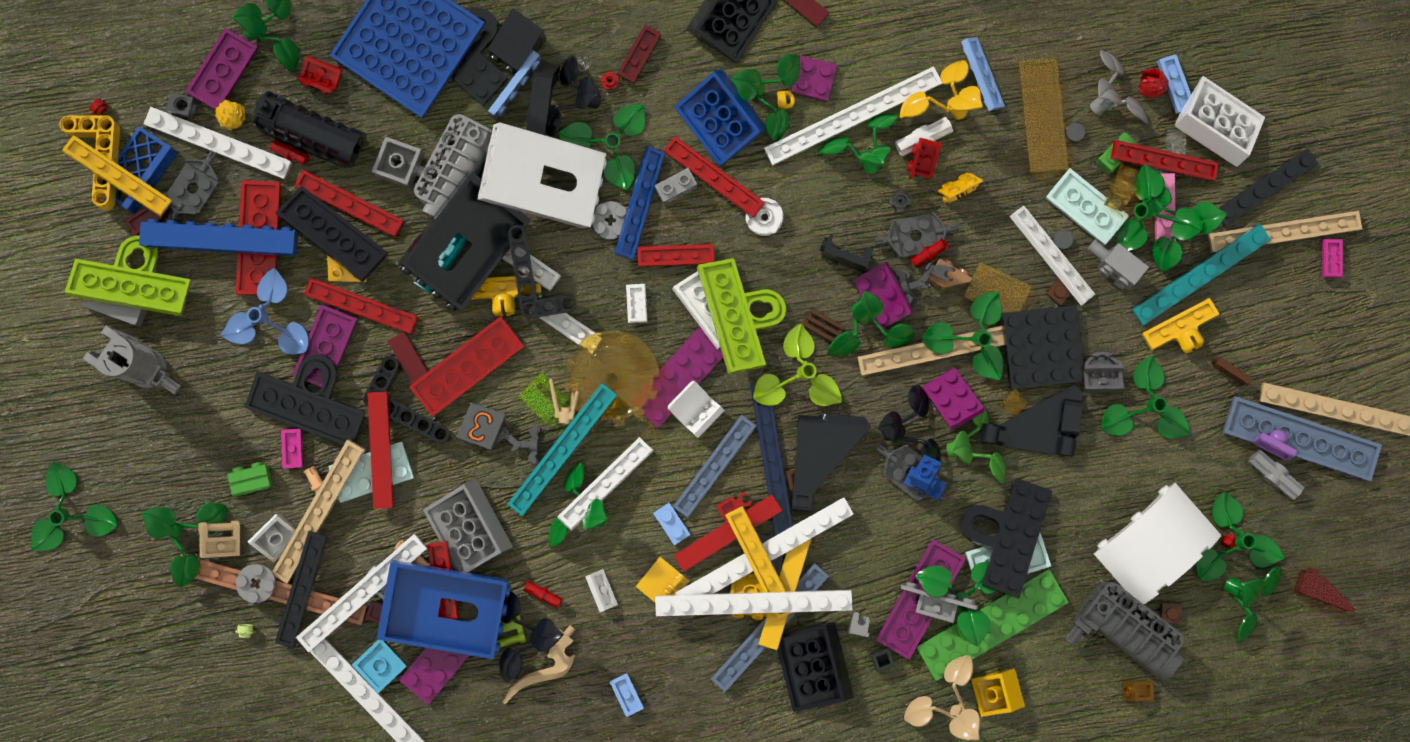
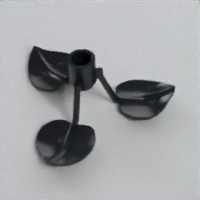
[547,54,601,137]
[877,384,941,462]
[499,590,564,683]

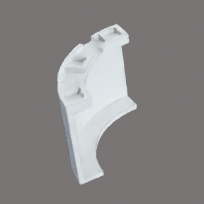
[1094,483,1221,606]

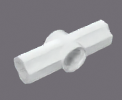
[895,117,953,157]

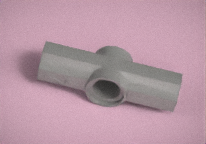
[1248,450,1304,500]

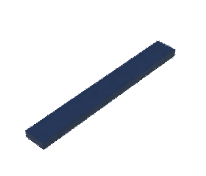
[750,384,793,536]

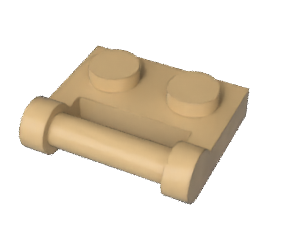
[198,520,240,558]

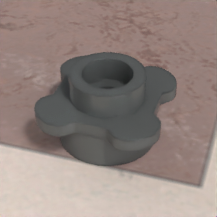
[889,190,912,213]

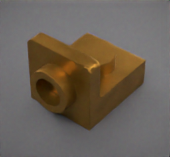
[1122,680,1154,701]

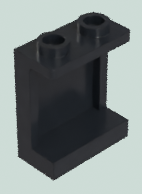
[820,234,874,273]

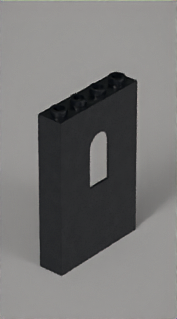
[398,172,531,311]

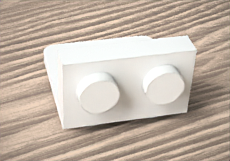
[668,381,725,438]

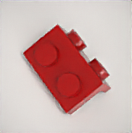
[296,55,343,94]
[907,138,942,179]

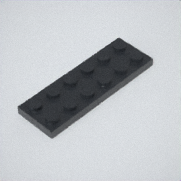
[276,186,388,282]

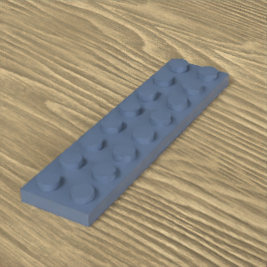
[1222,396,1382,481]

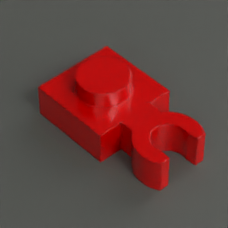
[716,492,752,522]

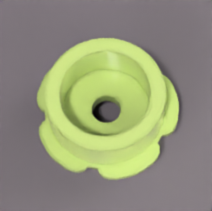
[235,624,255,638]

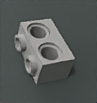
[655,168,697,206]

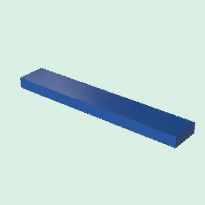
[614,146,665,260]

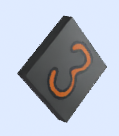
[456,402,507,451]

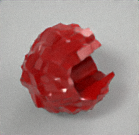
[1139,68,1169,99]

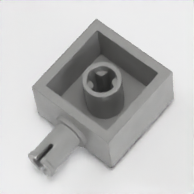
[372,136,437,189]
[1087,240,1149,290]

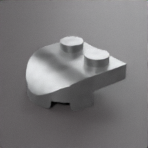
[1083,352,1124,393]

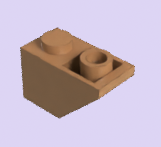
[928,258,972,290]

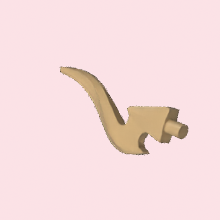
[503,625,576,704]

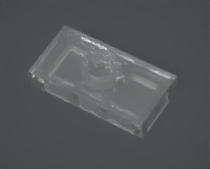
[1165,130,1186,155]

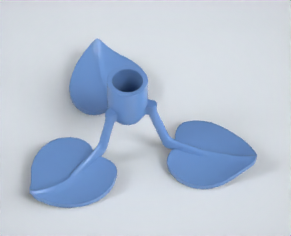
[221,268,309,355]

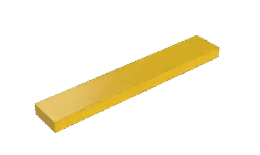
[62,135,172,217]
[725,506,793,620]
[759,539,812,651]

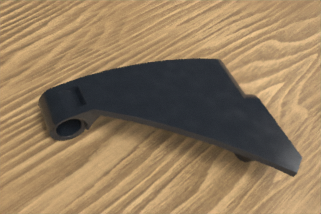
[980,384,1083,457]
[791,414,871,512]

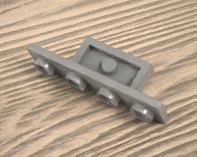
[900,582,979,623]

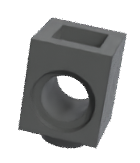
[166,92,199,120]

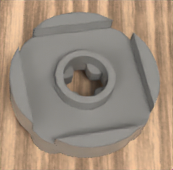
[592,201,627,240]
[235,564,276,603]

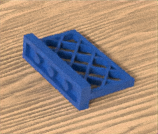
[102,126,179,214]

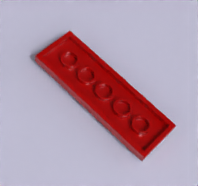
[235,181,281,295]
[409,316,524,417]

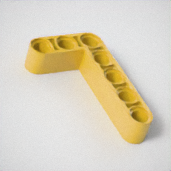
[59,116,120,211]

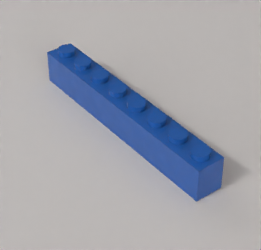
[139,219,299,257]

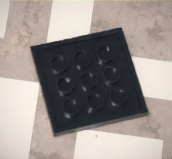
[1001,305,1084,389]

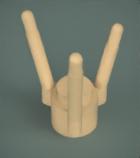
[549,379,579,424]

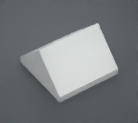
[248,514,296,563]

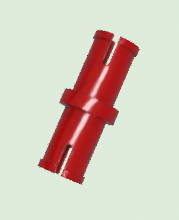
[270,139,309,165]
[911,238,949,268]
[523,580,563,609]

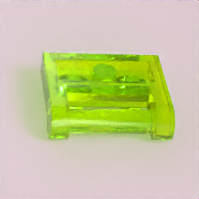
[518,372,570,423]

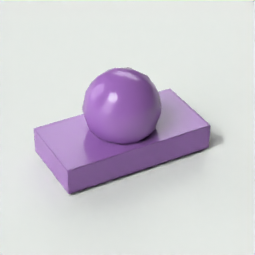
[1253,429,1297,461]

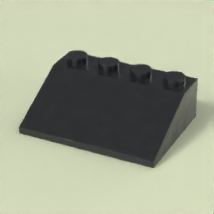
[686,0,777,63]
[778,621,854,712]

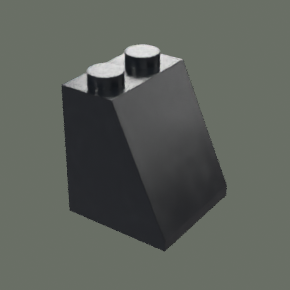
[488,8,546,75]

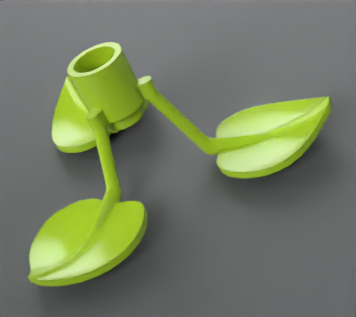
[753,324,842,406]

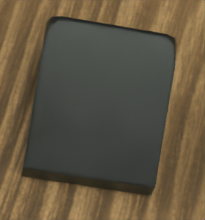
[870,647,895,673]

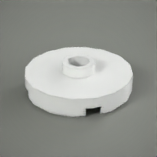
[746,198,783,236]

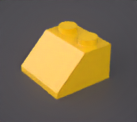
[971,668,1025,717]

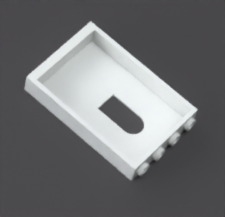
[477,123,607,228]

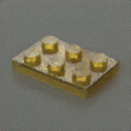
[963,262,1032,313]

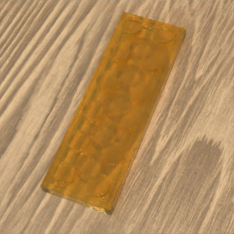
[1018,58,1068,174]

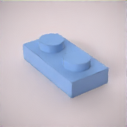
[653,503,690,545]
[610,673,644,717]

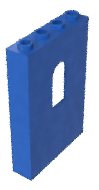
[377,560,511,659]

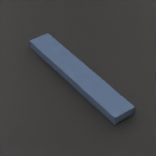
[673,414,756,518]

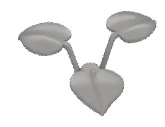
[1090,50,1148,125]

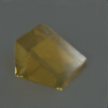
[1001,389,1028,416]

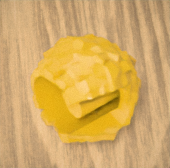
[215,100,246,131]

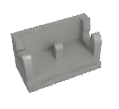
[846,611,870,637]

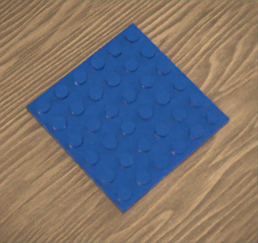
[329,0,486,118]

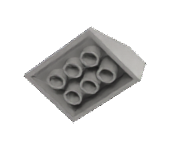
[423,480,513,573]

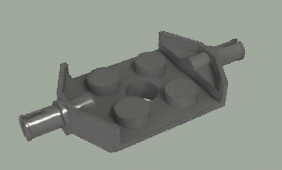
[163,150,220,221]
[874,212,959,258]
[876,444,948,502]

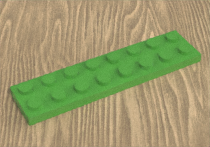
[916,569,1069,681]

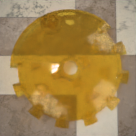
[565,330,659,426]

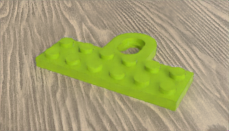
[65,236,191,316]
[697,258,786,374]

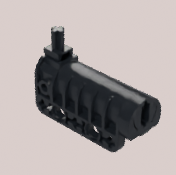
[253,91,366,168]

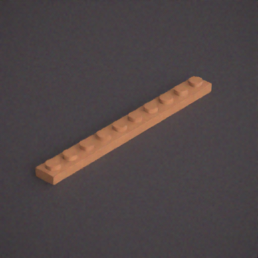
[180,554,368,625]

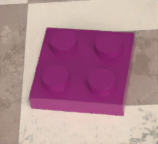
[791,56,837,102]

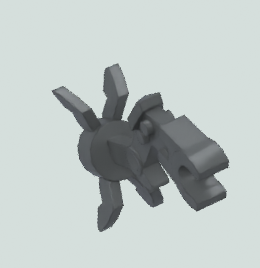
[896,262,956,306]
[486,426,541,465]

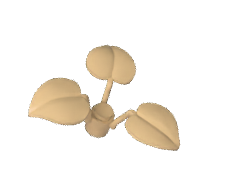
[904,655,980,741]

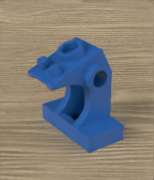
[904,455,947,501]

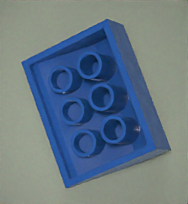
[674,70,767,167]

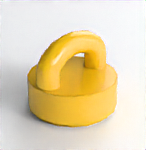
[777,91,795,110]

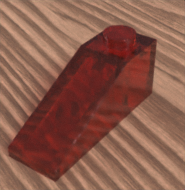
[1293,568,1355,612]

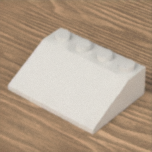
[1174,76,1265,167]

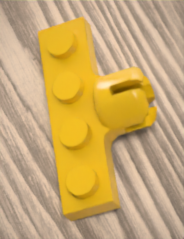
[471,275,542,317]
[1142,298,1219,353]

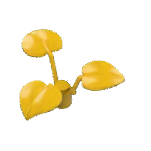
[900,60,983,120]

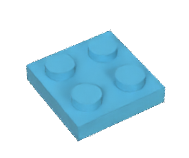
[352,640,408,693]

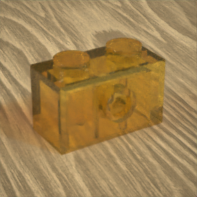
[1104,164,1138,212]

